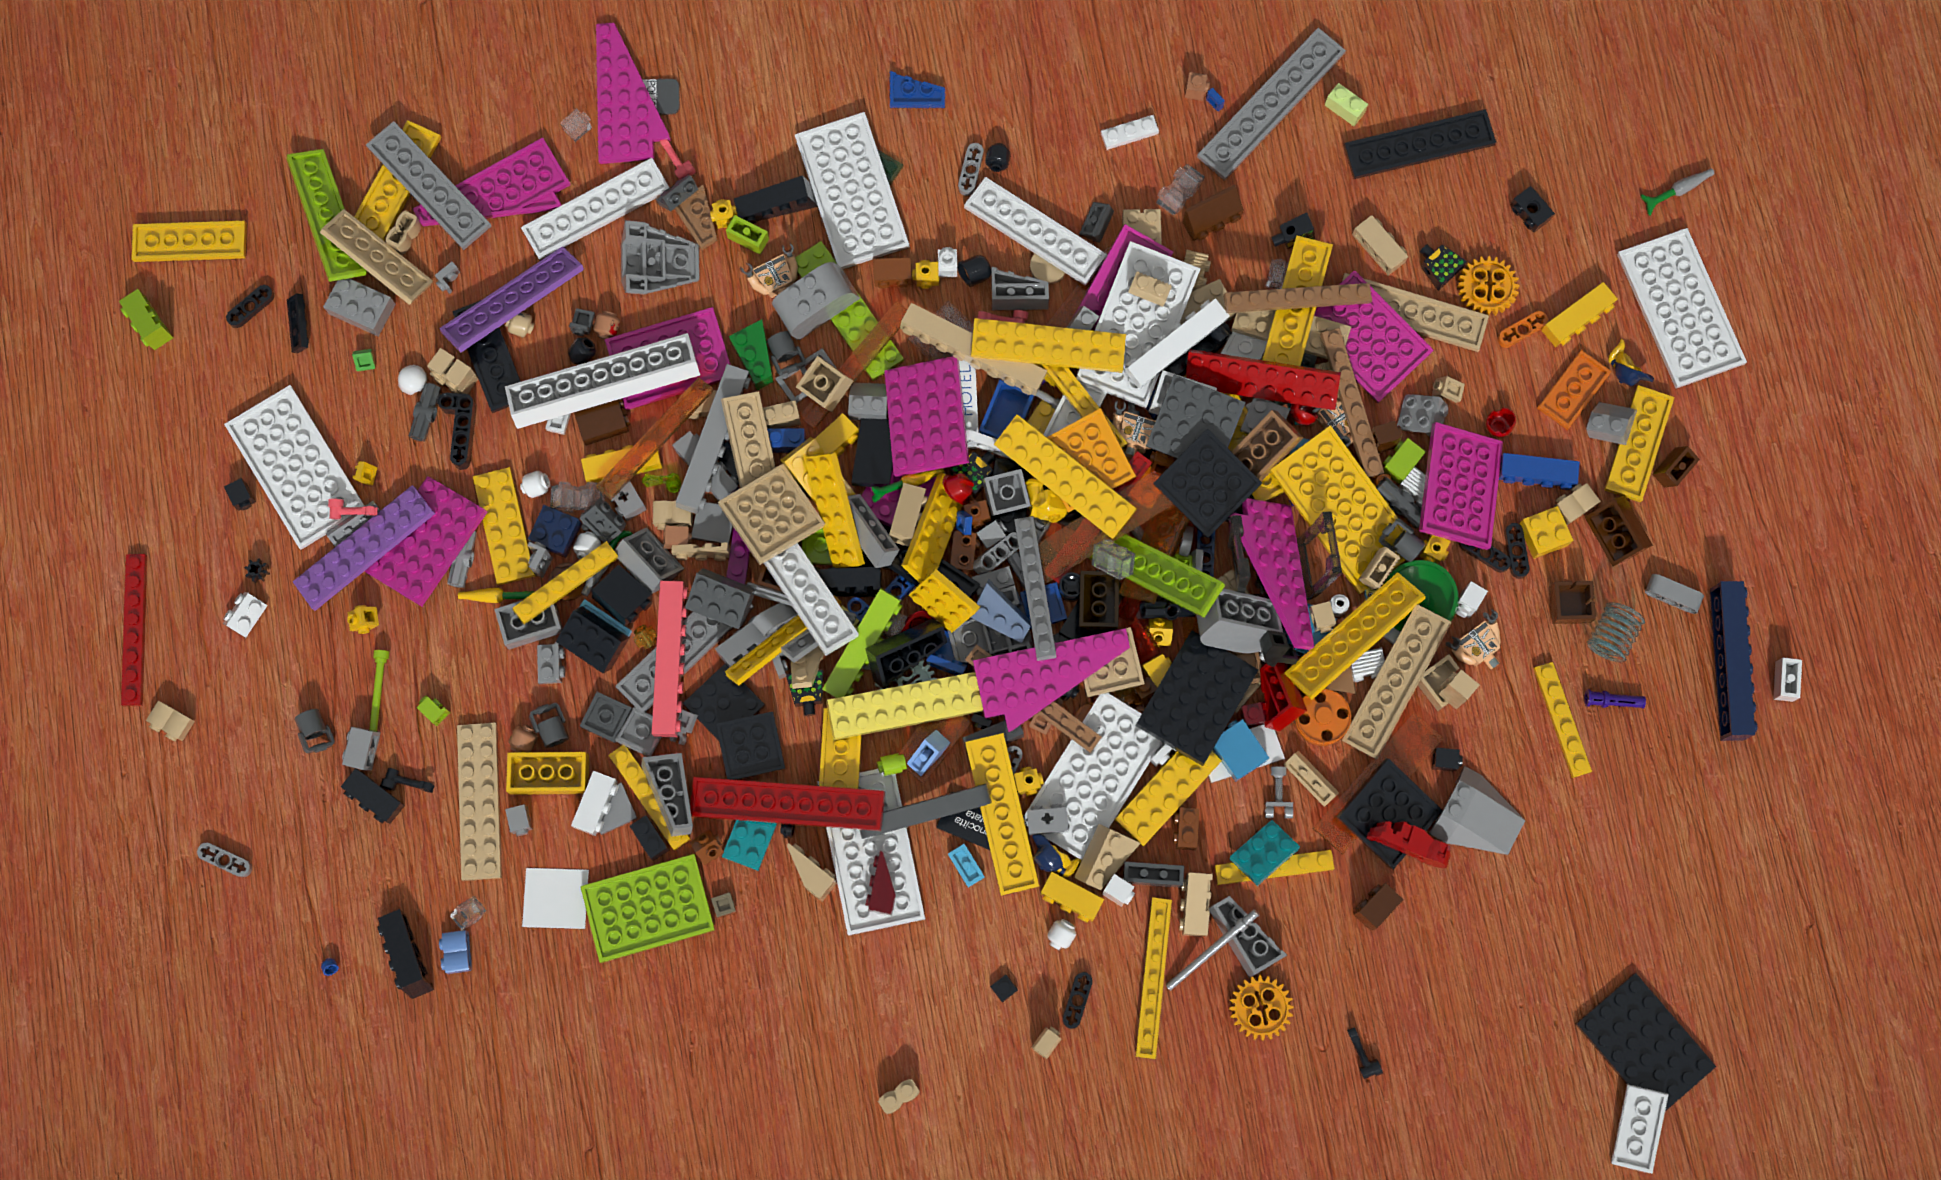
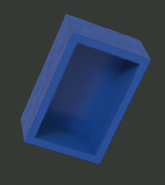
[979,380,1035,439]

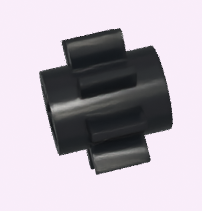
[244,558,270,583]

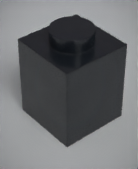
[224,478,256,511]
[1432,747,1463,772]

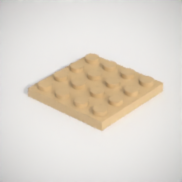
[718,464,825,565]

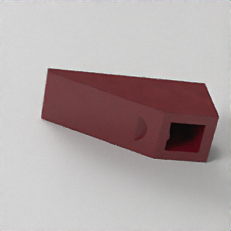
[865,851,896,916]

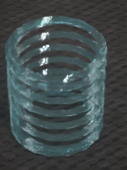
[1587,602,1645,662]

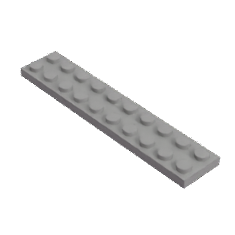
[1197,28,1346,181]

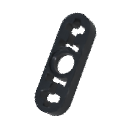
[226,285,275,328]
[1504,523,1529,579]
[1459,542,1511,573]
[1063,972,1093,1029]

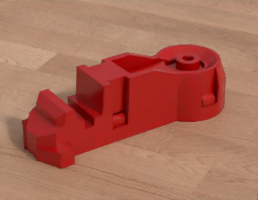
[1367,821,1451,868]

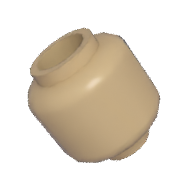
[505,312,535,338]

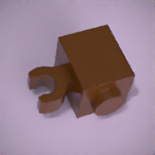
[1124,677,1157,709]

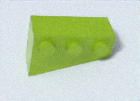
[119,289,173,350]

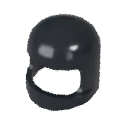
[957,255,992,287]

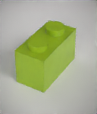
[726,215,769,254]
[1383,438,1426,485]

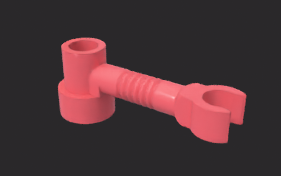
[659,139,696,180]
[978,310,1028,323]
[328,499,378,519]

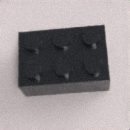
[556,606,630,673]

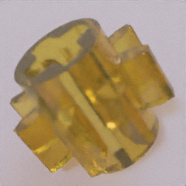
[632,625,657,649]

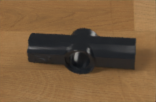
[1139,598,1196,620]

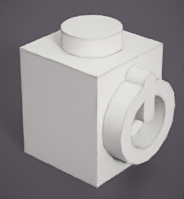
[938,247,957,277]

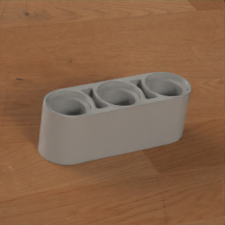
[973,532,1019,575]
[1645,574,1704,614]
[752,603,798,637]

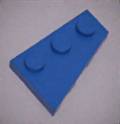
[890,71,945,108]

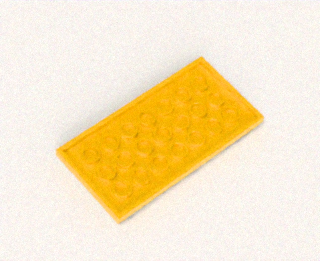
[1270,425,1406,594]

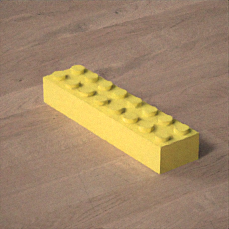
[826,672,984,740]

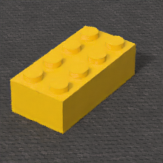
[780,437,856,511]
[506,752,589,795]

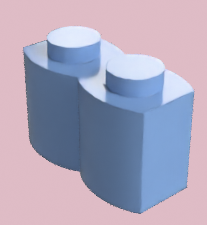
[439,930,472,974]

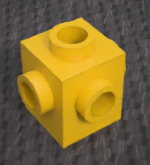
[710,199,738,229]
[912,260,939,289]
[1420,535,1451,564]
[347,605,379,634]
[1144,618,1173,647]
[1013,767,1044,796]

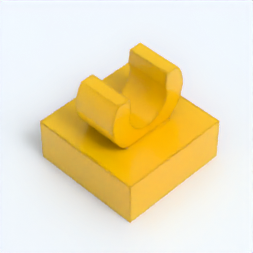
[352,461,377,486]

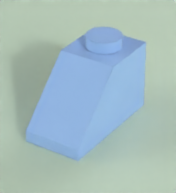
[907,730,951,776]

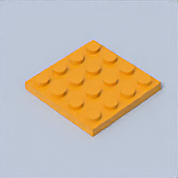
[1047,408,1137,512]

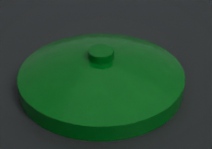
[1383,560,1459,632]

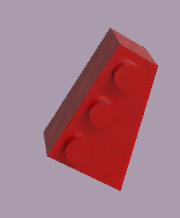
[1260,662,1307,732]

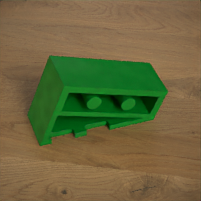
[729,319,773,390]

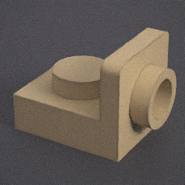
[1432,376,1465,403]

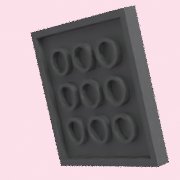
[1146,374,1246,458]

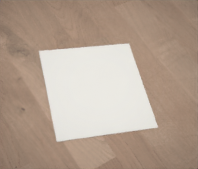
[522,868,589,929]

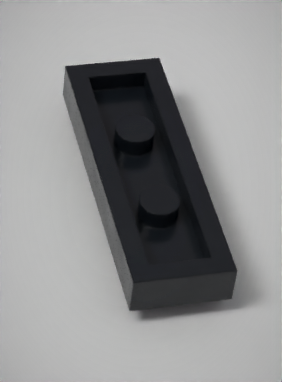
[287,293,309,353]

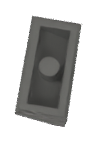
[1079,202,1114,242]

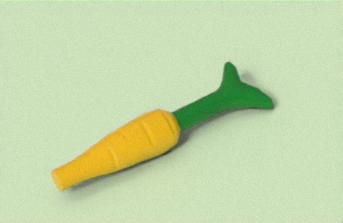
[871,468,944,503]
[458,588,535,603]

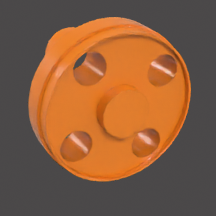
[1294,689,1351,746]

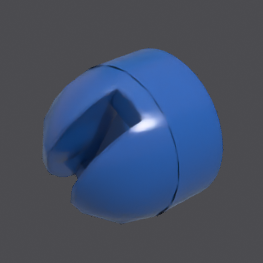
[321,958,339,976]

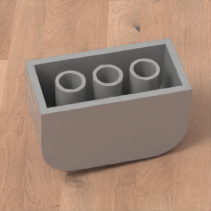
[772,262,860,340]
[1196,589,1283,653]

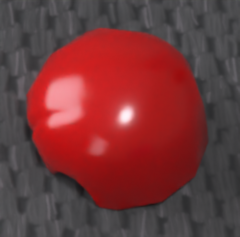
[1290,403,1318,425]
[1486,407,1516,437]

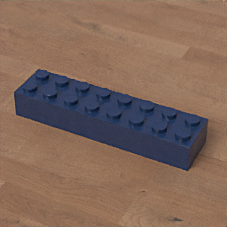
[1710,581,1757,741]

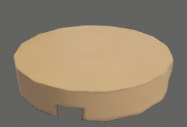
[1030,253,1066,284]

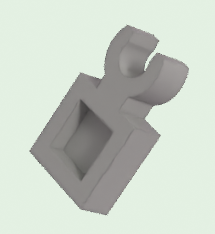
[670,709,698,745]

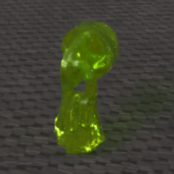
[642,473,681,493]

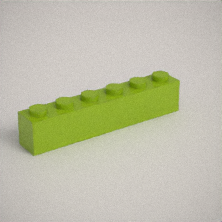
[822,588,903,698]

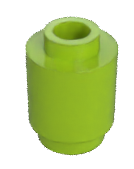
[877,753,907,776]

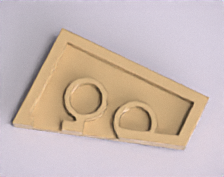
[791,646,824,689]

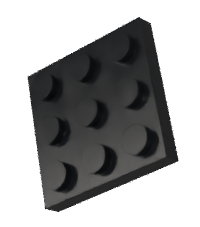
[683,664,765,741]
[716,711,785,780]

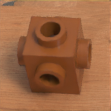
[1149,450,1177,476]
[964,500,993,529]
[690,829,724,865]

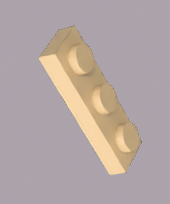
[1283,751,1339,807]

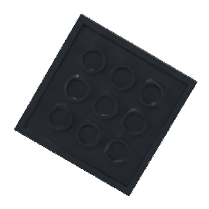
[1153,429,1262,538]
[1336,758,1443,870]

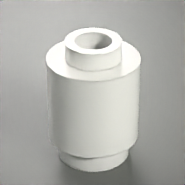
[1330,594,1350,617]

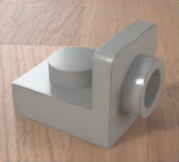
[435,262,460,294]
[772,652,788,679]

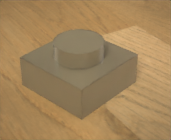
[711,892,736,918]

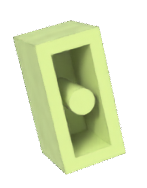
[1325,83,1368,126]

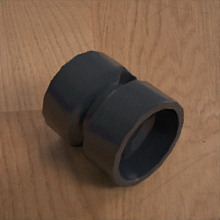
[1059,572,1080,602]

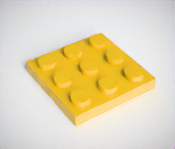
[909,569,980,632]

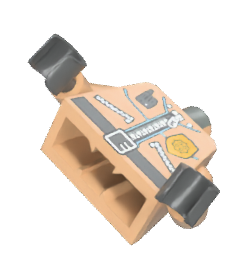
[740,243,798,298]
[1312,399,1353,447]
[1112,400,1155,459]
[1446,609,1501,670]

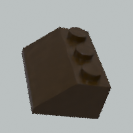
[1079,571,1119,634]

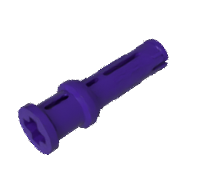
[1584,689,1646,709]

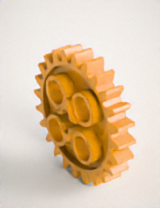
[1457,256,1520,316]
[1229,975,1294,1041]

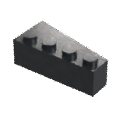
[734,175,818,224]
[814,567,882,597]
[865,618,947,689]
[377,909,434,999]

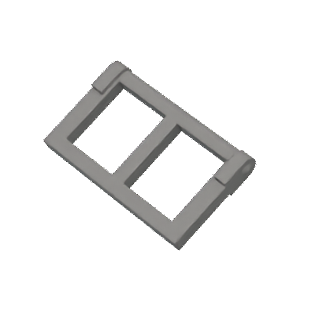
[775,348,836,404]

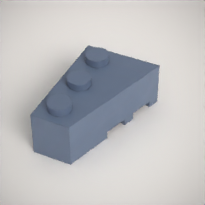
[970,579,1031,643]

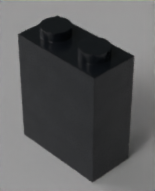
[591,565,652,627]

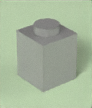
[977,520,1007,549]
[505,804,533,836]

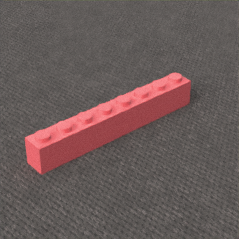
[652,581,689,737]

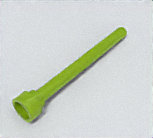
[369,650,390,731]

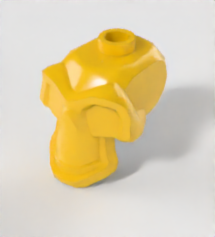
[1025,479,1068,523]

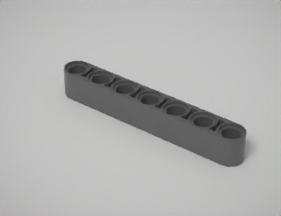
[860,784,992,839]

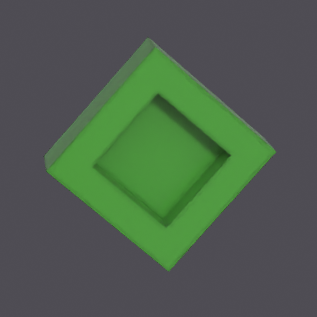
[352,349,376,371]

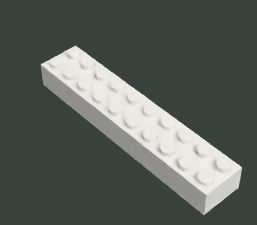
[505,333,700,429]

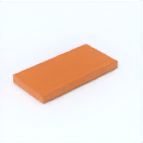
[1537,350,1612,430]

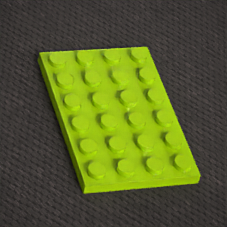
[580,854,715,963]

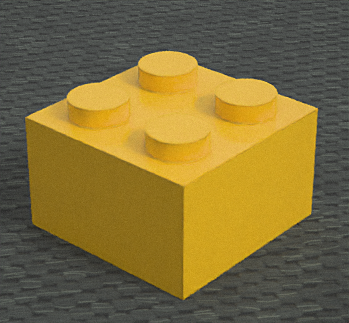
[1519,506,1574,559]

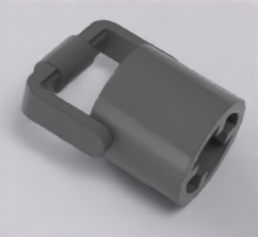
[767,331,806,375]
[1379,519,1425,562]
[529,703,569,748]
[294,709,335,753]

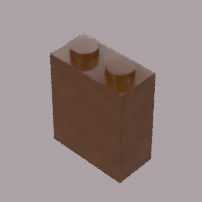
[574,398,630,446]

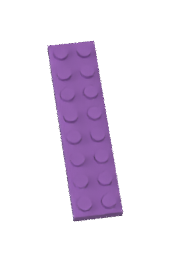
[439,247,584,353]
[293,485,435,611]

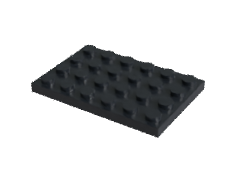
[1135,630,1258,766]
[1575,973,1716,1111]

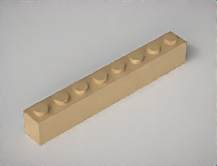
[900,303,1047,396]

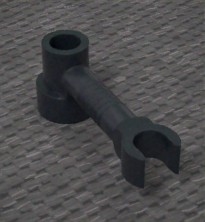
[380,768,434,793]
[1347,1027,1383,1079]

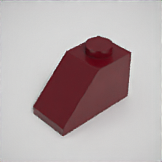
[1240,702,1267,727]

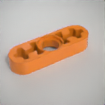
[1497,311,1548,348]

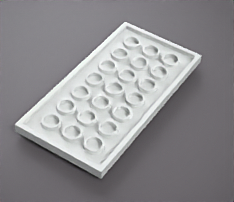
[795,112,910,269]
[1617,228,1747,389]
[1076,241,1200,408]
[224,385,365,550]
[1023,693,1162,860]
[817,769,925,936]

